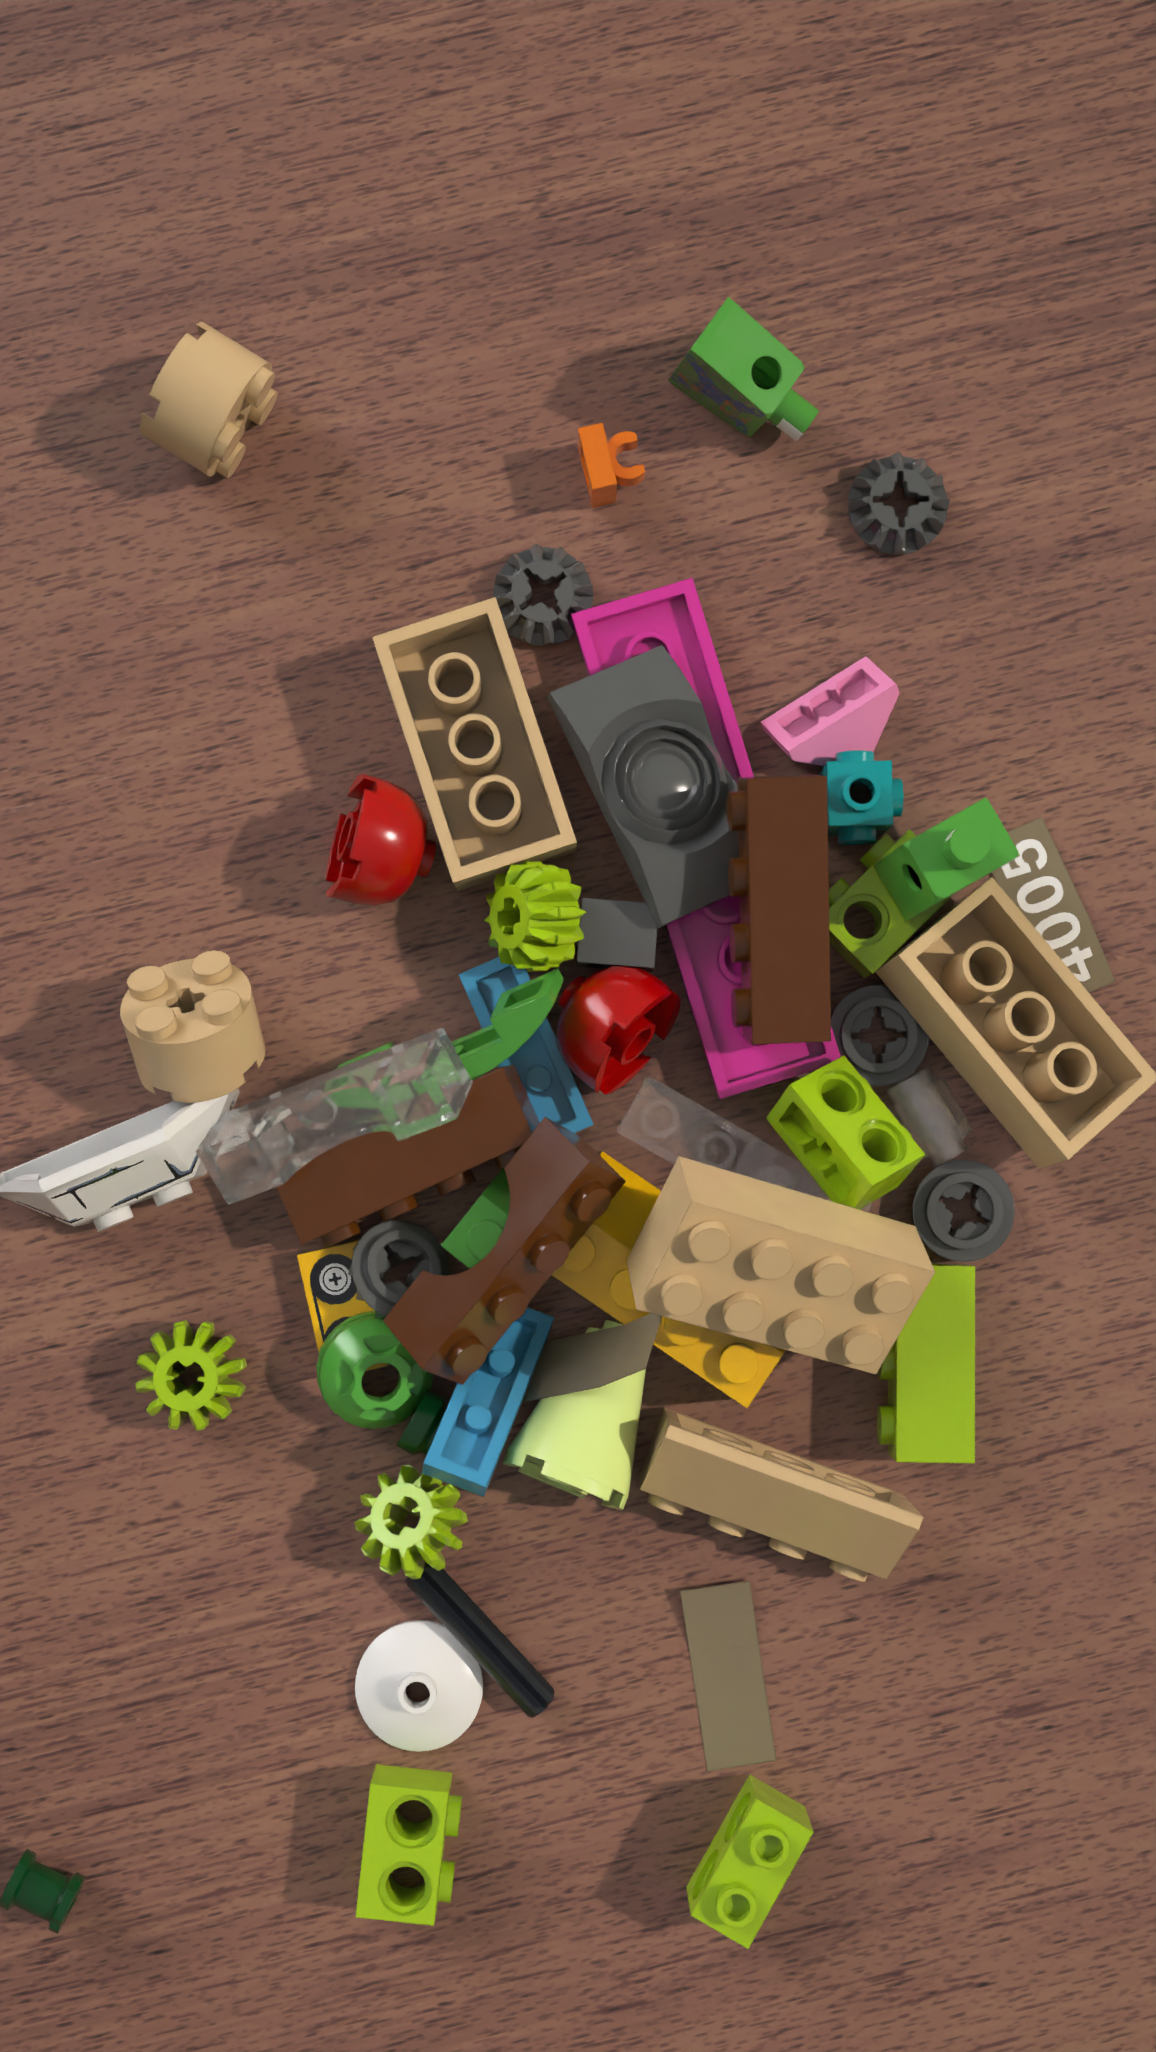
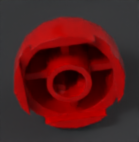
[325,774,436,906]
[557,966,681,1095]

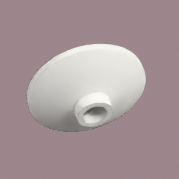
[355,1620,483,1752]

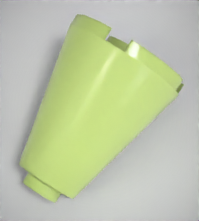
[503,1320,646,1511]

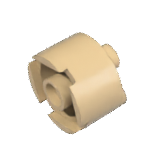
[140,322,278,478]
[120,950,266,1103]

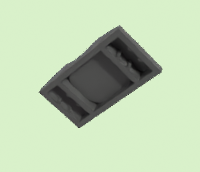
[547,645,739,928]

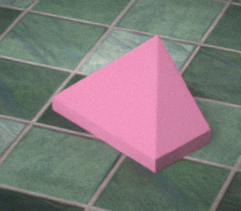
[760,656,900,766]

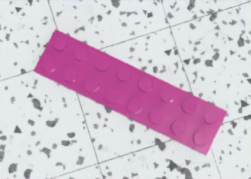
[571,578,841,1099]

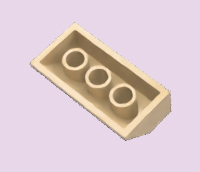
[638,1407,924,1582]

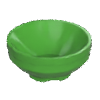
[316,1311,434,1429]

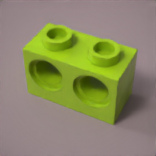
[829,829,951,978]
[766,1055,925,1210]
[355,1764,462,1926]
[686,1774,814,1949]

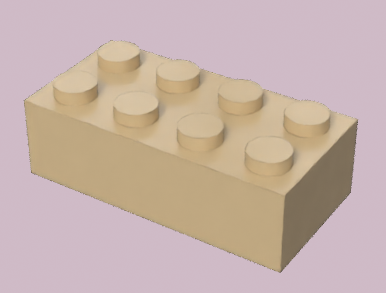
[372,597,577,891]
[876,877,1156,1169]
[626,1156,935,1374]

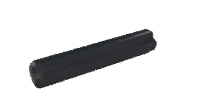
[406,1562,555,1718]

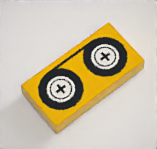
[297,1240,389,1371]

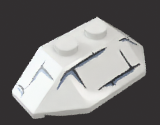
[0,1089,240,1232]

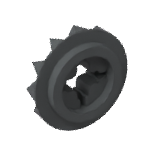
[848,452,950,555]
[493,544,593,646]
[831,985,929,1087]
[910,1159,1015,1262]
[348,1220,450,1318]

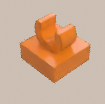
[578,423,645,508]

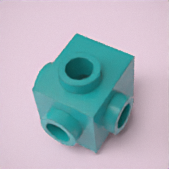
[818,750,904,845]

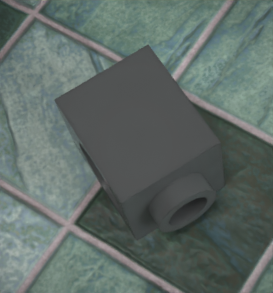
[574,898,657,972]

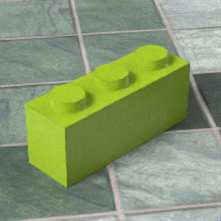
[877,1263,975,1463]

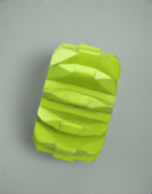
[484,861,586,972]
[135,1320,247,1431]
[354,1465,468,1579]

